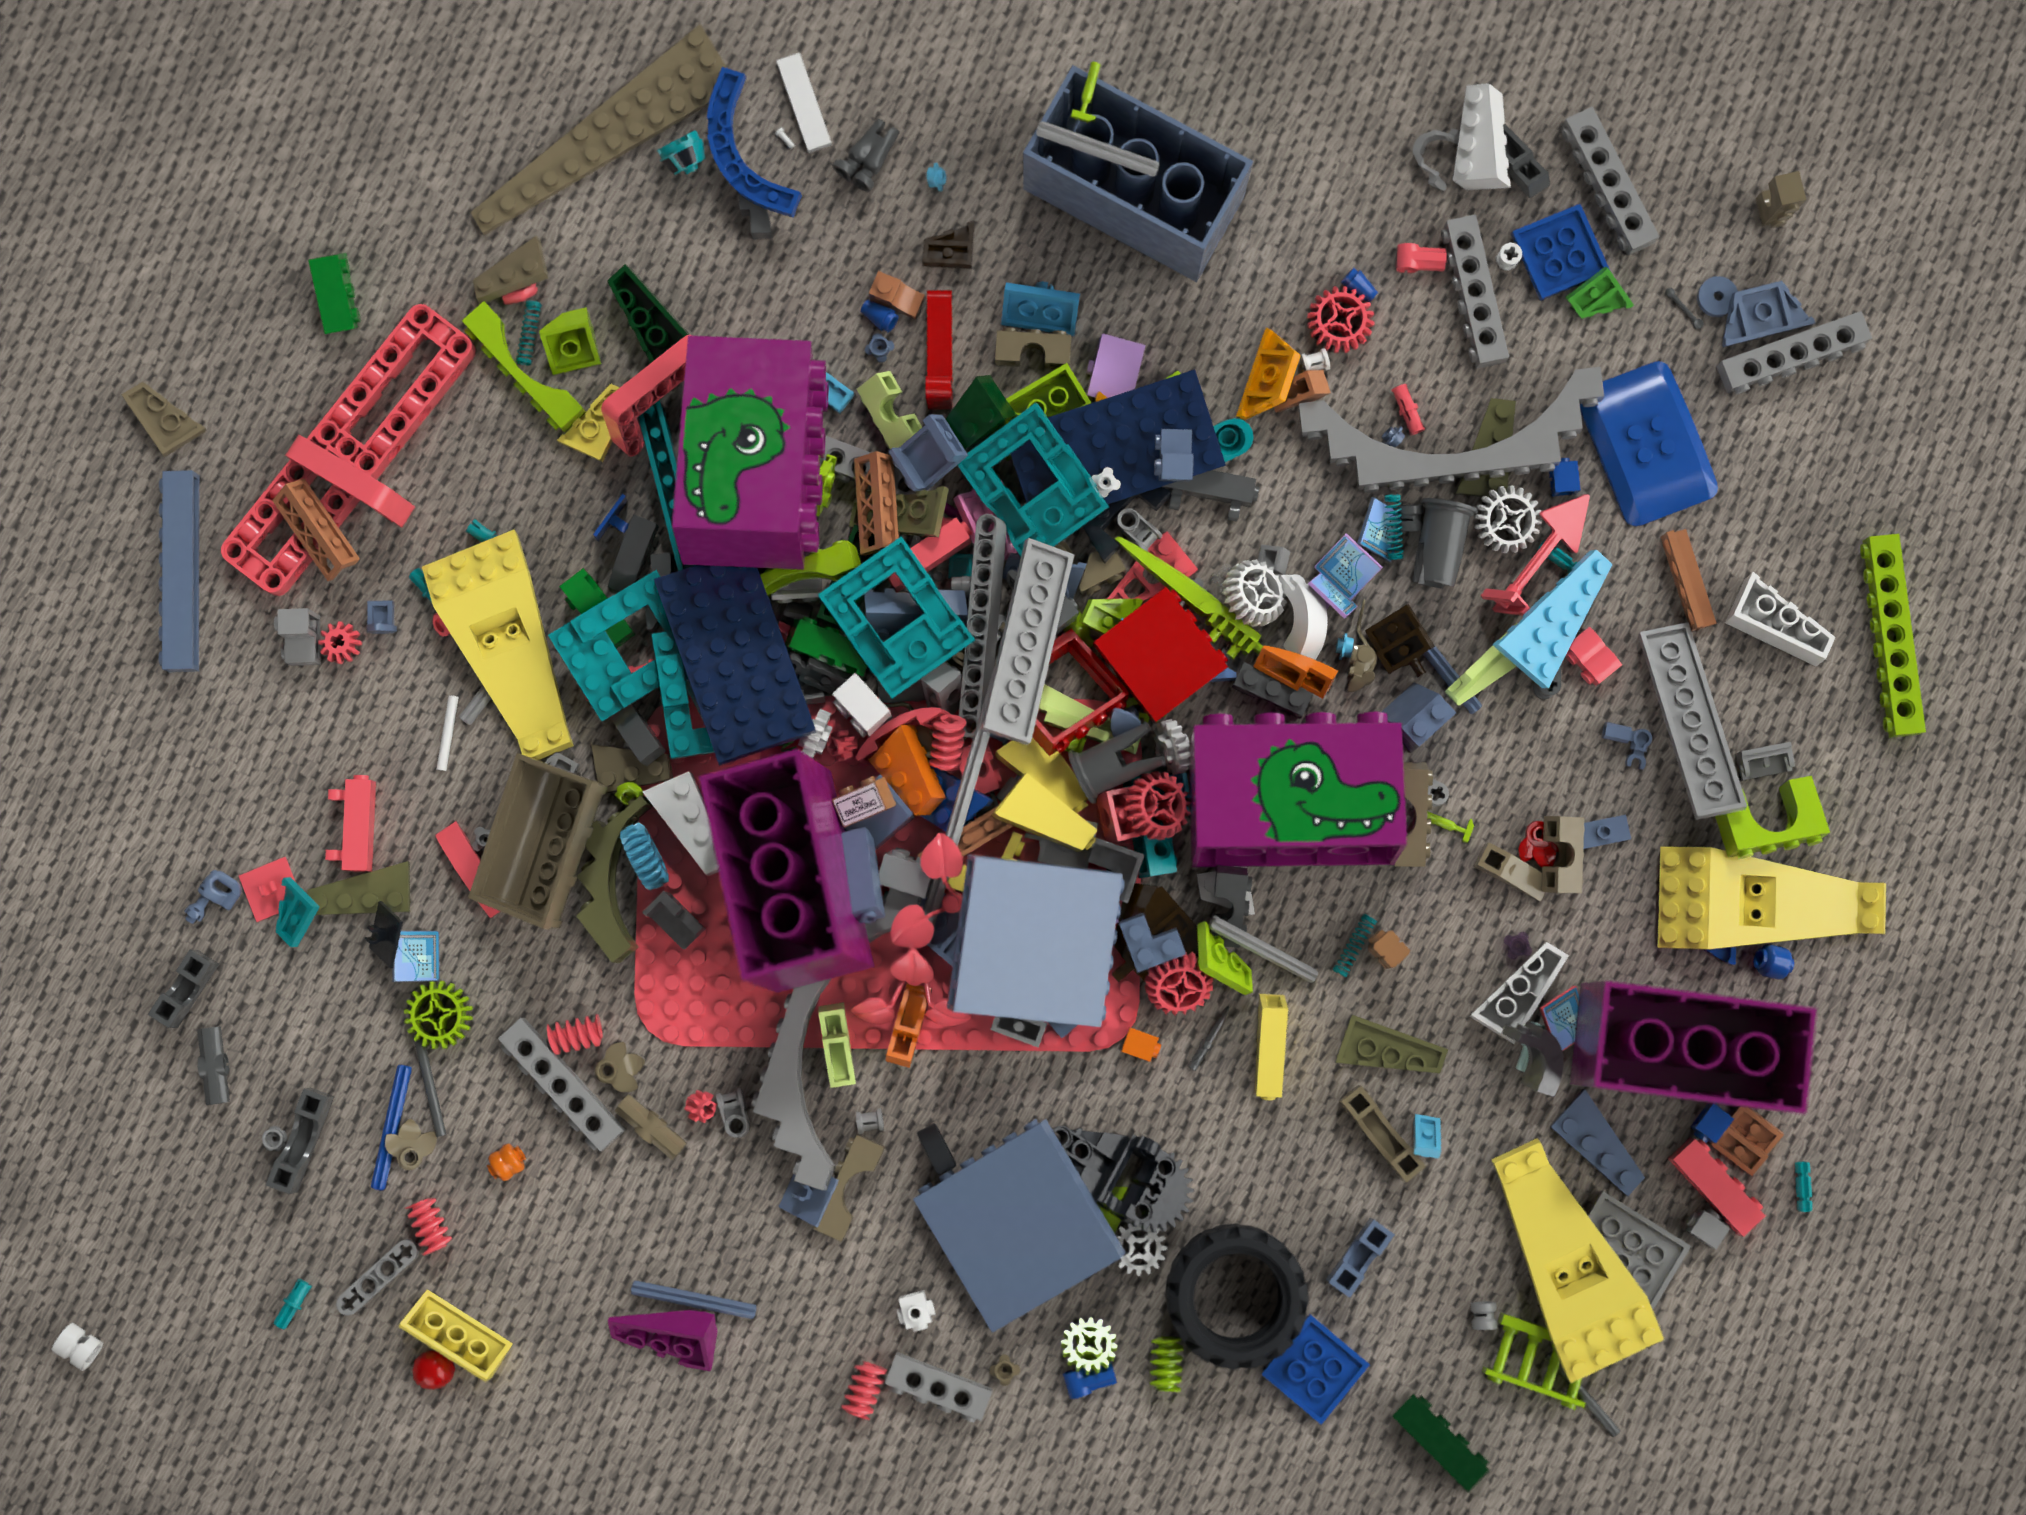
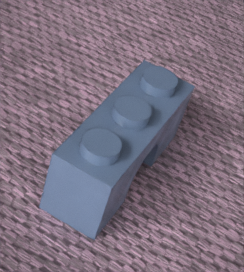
[1326,1218,1395,1298]

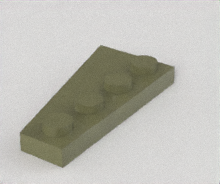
[307,861,410,915]

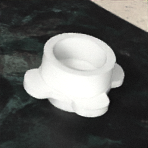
[1091,467,1121,497]

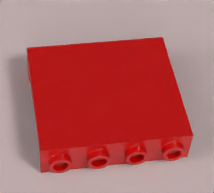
[1093,587,1228,724]

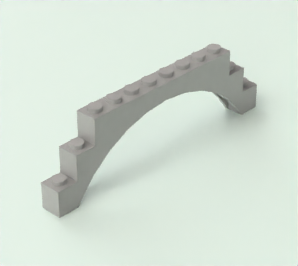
[1299,367,1604,493]
[752,888,922,1191]

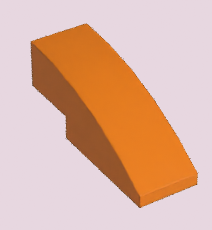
[1253,645,1338,699]
[885,983,932,1068]

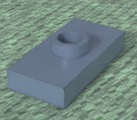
[1583,815,1631,849]

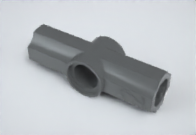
[197,1026,230,1105]

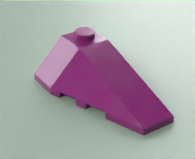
[608,1310,718,1371]

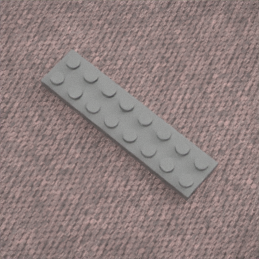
[980,538,1074,745]
[1638,622,1747,820]

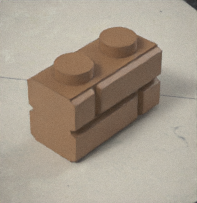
[1368,929,1410,969]

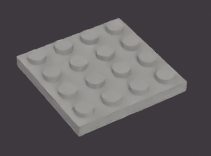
[1558,1191,1691,1310]

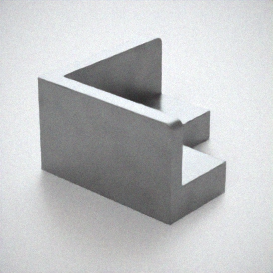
[1088,838,1145,903]
[642,891,706,949]

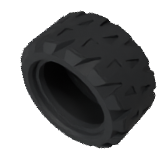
[1165,1224,1309,1370]

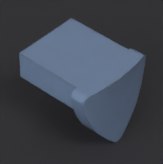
[366,601,397,634]
[1111,705,1141,737]

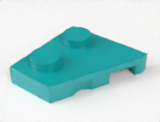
[276,877,320,947]

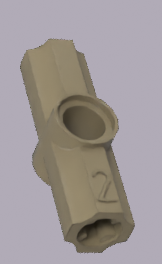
[615,1094,687,1160]

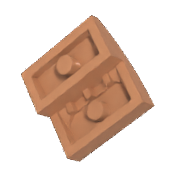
[1711,1106,1784,1176]

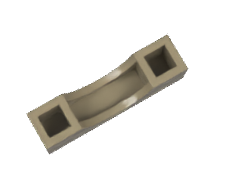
[1394,762,1433,867]
[1339,1085,1426,1183]
[814,1134,885,1242]

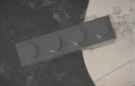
[266,1088,335,1194]

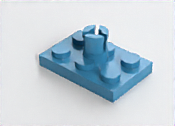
[1001,281,1080,336]

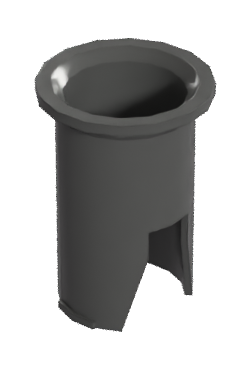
[1413,498,1478,589]
[1068,721,1166,804]

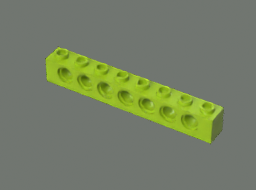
[1860,534,1926,738]

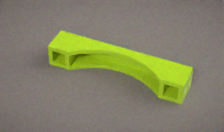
[462,301,586,433]
[760,540,861,597]

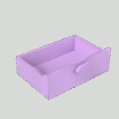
[1086,333,1145,401]

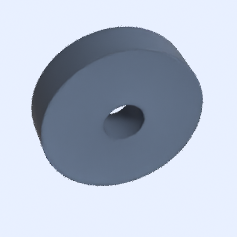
[1697,276,1738,317]

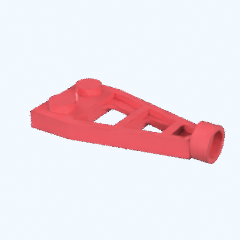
[1106,531,1198,603]

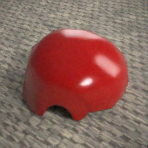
[412,1350,455,1390]

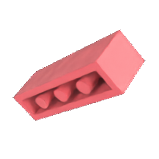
[1668,1138,1766,1237]

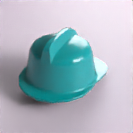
[1213,418,1254,462]

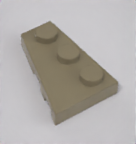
[121,382,207,457]
[591,745,673,794]

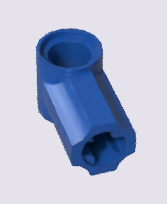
[1063,1361,1117,1399]

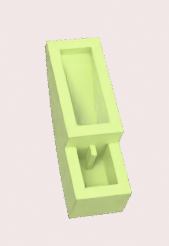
[818,1003,856,1088]

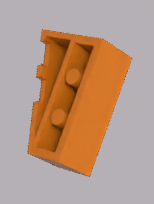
[869,725,946,816]

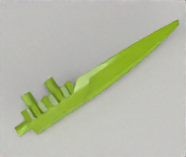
[1115,537,1263,660]

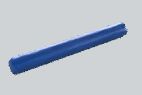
[371,1065,412,1190]

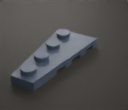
[1550,1089,1645,1196]

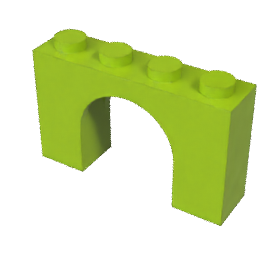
[1715,776,1830,859]

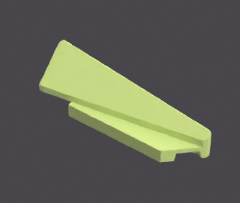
[1444,623,1517,705]
[1038,684,1141,754]

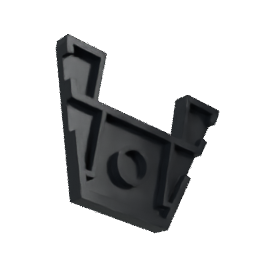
[1082,487,1171,563]

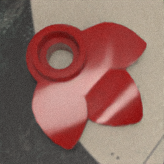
[1518,821,1559,868]

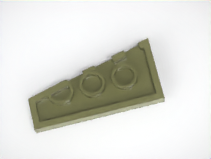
[1456,398,1516,500]
[849,486,949,538]
[1334,1015,1448,1073]

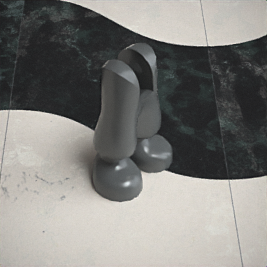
[832,118,900,192]

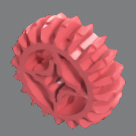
[1307,286,1374,353]
[1124,771,1191,840]
[1145,952,1213,1016]

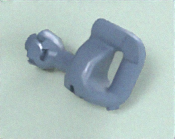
[184,870,242,924]

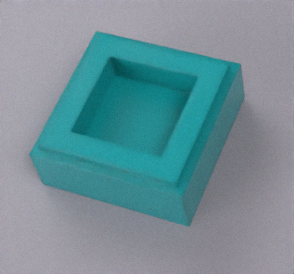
[948,553,973,579]

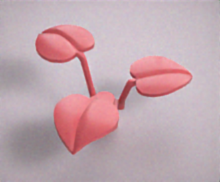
[891,833,963,948]
[851,948,972,1026]

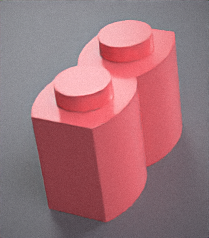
[1565,627,1622,686]

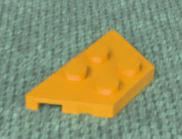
[1236,328,1301,420]

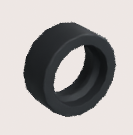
[917,1123,957,1175]

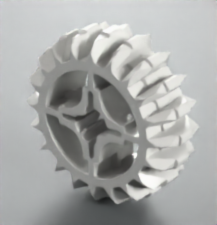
[1474,485,1542,553]
[1221,559,1287,627]

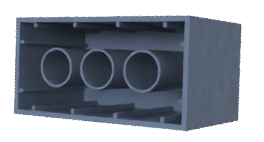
[1023,65,1253,282]

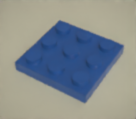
[1511,204,1610,301]
[1261,1313,1370,1425]

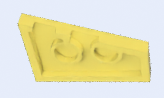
[557,384,620,462]

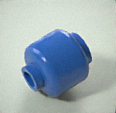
[1753,944,1794,980]

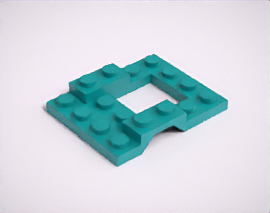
[958,403,1109,556]
[818,536,975,699]
[548,570,671,722]
[652,631,714,759]

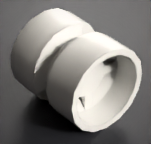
[52,1323,103,1371]

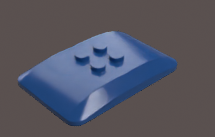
[1580,361,1718,527]

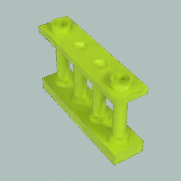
[1482,1312,1586,1410]

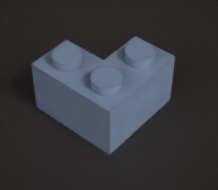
[1154,429,1193,482]
[1120,913,1186,972]

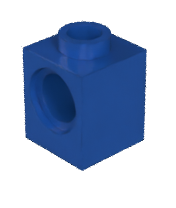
[1549,458,1581,497]
[1690,1103,1734,1144]

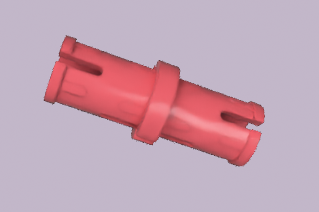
[1392,384,1425,436]

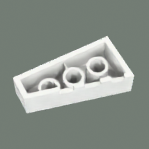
[1453,84,1511,190]
[1725,572,1835,666]
[643,771,719,876]
[1470,942,1569,1044]

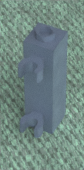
[841,826,885,924]

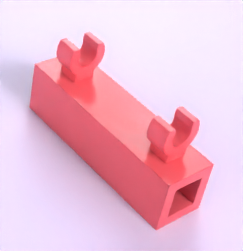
[887,518,972,593]
[325,775,376,872]

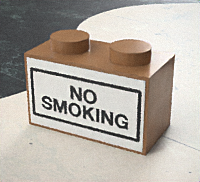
[832,776,896,828]

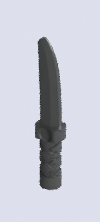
[1187,1006,1230,1071]

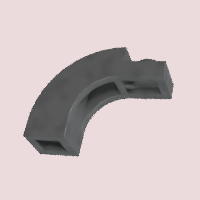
[1502,1021,1564,1097]

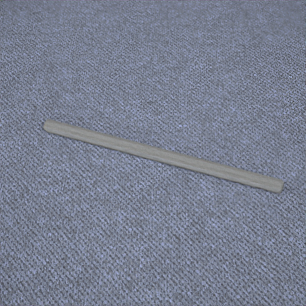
[924,667,995,926]

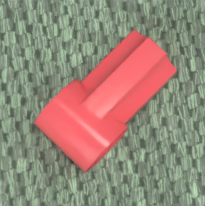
[1396,243,1446,273]

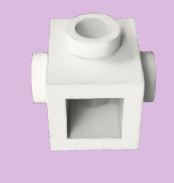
[897,1290,935,1332]

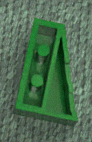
[308,253,361,334]
[559,568,635,649]
[785,617,867,677]

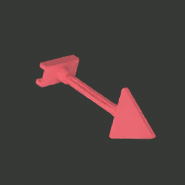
[1481,494,1590,616]

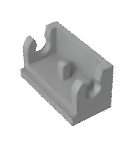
[1736,742,1795,781]

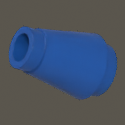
[1341,268,1378,302]
[861,300,899,332]

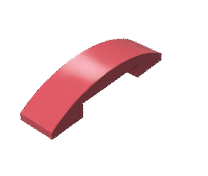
[856,707,950,765]
[435,821,501,918]

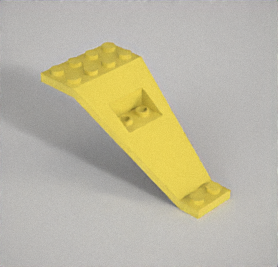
[422,529,574,760]
[1658,847,1886,950]
[1491,1138,1664,1383]

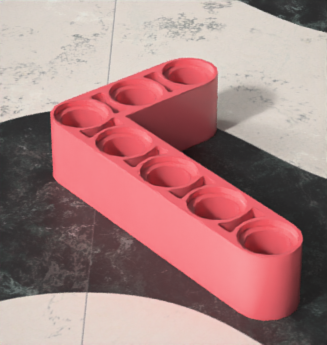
[601,335,692,457]
[285,434,415,528]

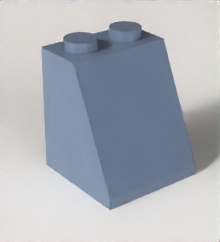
[1382,682,1456,752]
[844,774,915,850]

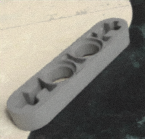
[336,1239,419,1316]

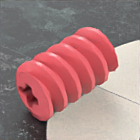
[929,714,966,771]
[547,1014,603,1055]
[404,1198,452,1256]
[841,1361,887,1420]

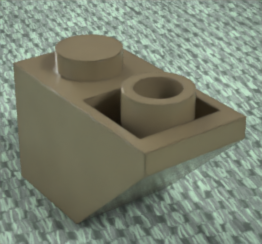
[1079,551,1126,596]

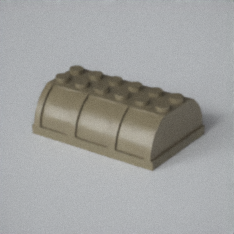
[468,753,608,930]

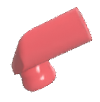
[502,283,538,305]

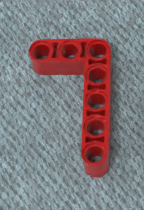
[925,290,953,410]

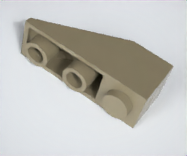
[1473,842,1546,902]

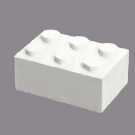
[832,673,893,738]

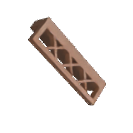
[854,451,899,556]
[272,478,360,581]
[1660,529,1717,632]
[918,806,1013,857]

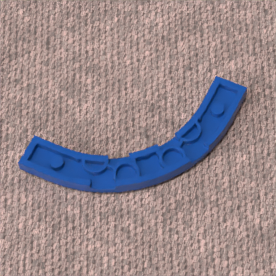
[707,67,802,218]

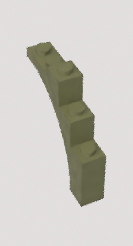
[576,796,653,963]

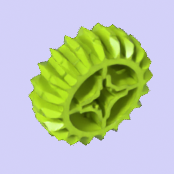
[404,981,473,1049]

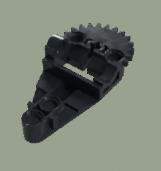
[1052,1126,1194,1233]

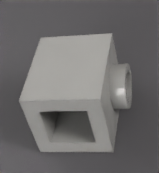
[1685,1208,1730,1250]

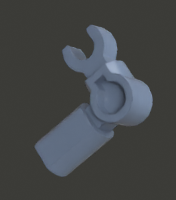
[1602,722,1652,770]

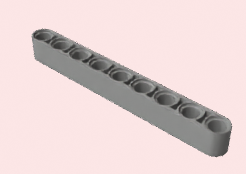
[959,514,1007,739]

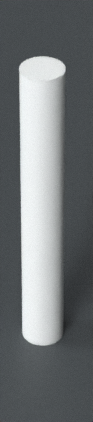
[436,695,459,771]

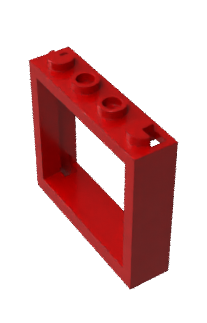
[1032,629,1130,756]

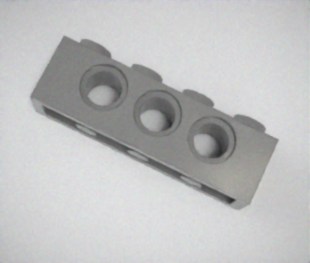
[885,1352,993,1422]

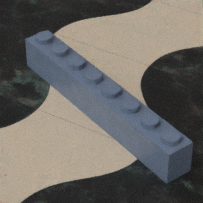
[159,470,199,672]

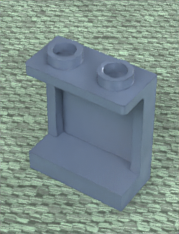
[889,414,968,492]

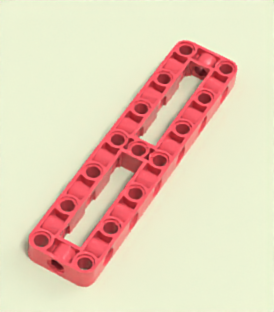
[221,304,476,596]

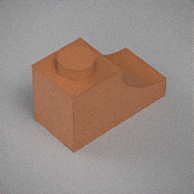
[869,271,925,319]
[1274,370,1331,412]

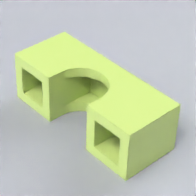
[857,371,922,449]

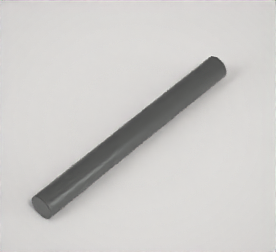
[414,1037,447,1137]
[1545,1350,1621,1437]

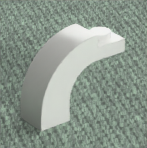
[1279,574,1327,660]

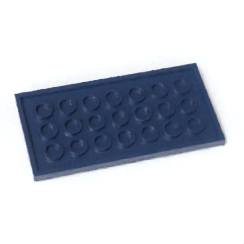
[1011,369,1226,504]
[654,565,816,766]

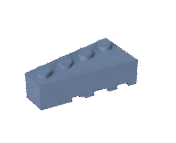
[864,588,968,641]

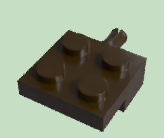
[1365,604,1435,678]

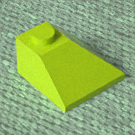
[539,307,601,375]

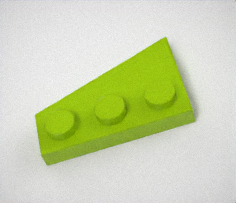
[1197,921,1253,995]

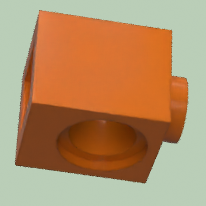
[1121,1027,1161,1062]

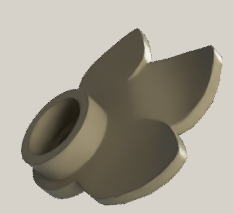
[595,1042,645,1092]
[385,1119,437,1170]

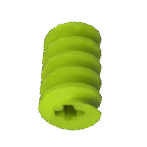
[1149,1336,1183,1392]

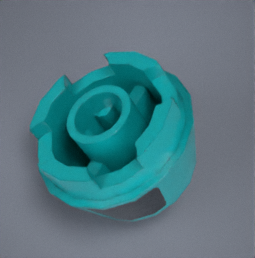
[657,130,706,175]

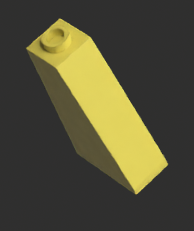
[995,737,1088,813]
[991,773,1098,852]
[1255,994,1288,1100]

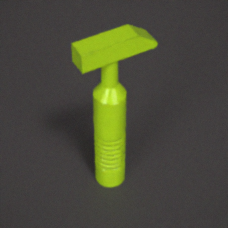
[1071,62,1101,123]
[1427,811,1474,843]

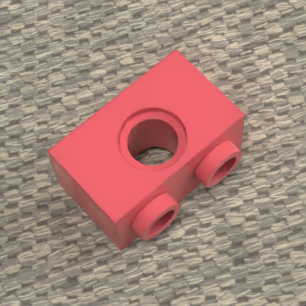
[959,745,1003,795]
[1097,787,1140,843]

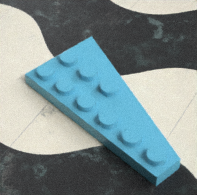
[1493,550,1613,688]

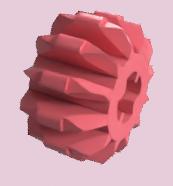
[318,621,362,664]

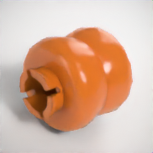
[487,1144,526,1181]

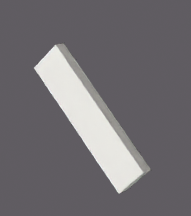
[777,53,832,153]

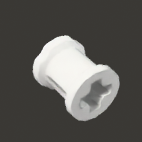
[1496,243,1522,271]
[1300,348,1330,372]

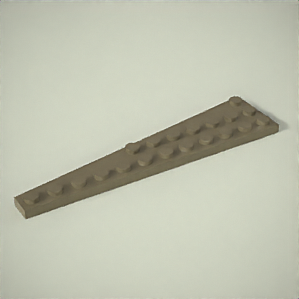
[470,24,727,235]

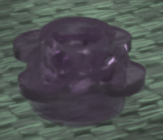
[1504,932,1532,960]

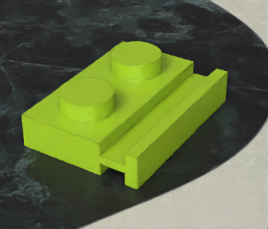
[817,454,837,516]

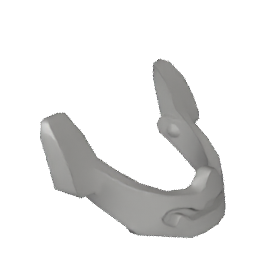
[1413,129,1460,191]

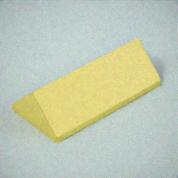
[399,1290,513,1382]

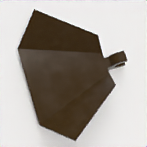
[1112,883,1199,982]

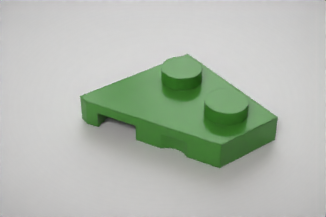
[1565,266,1634,318]

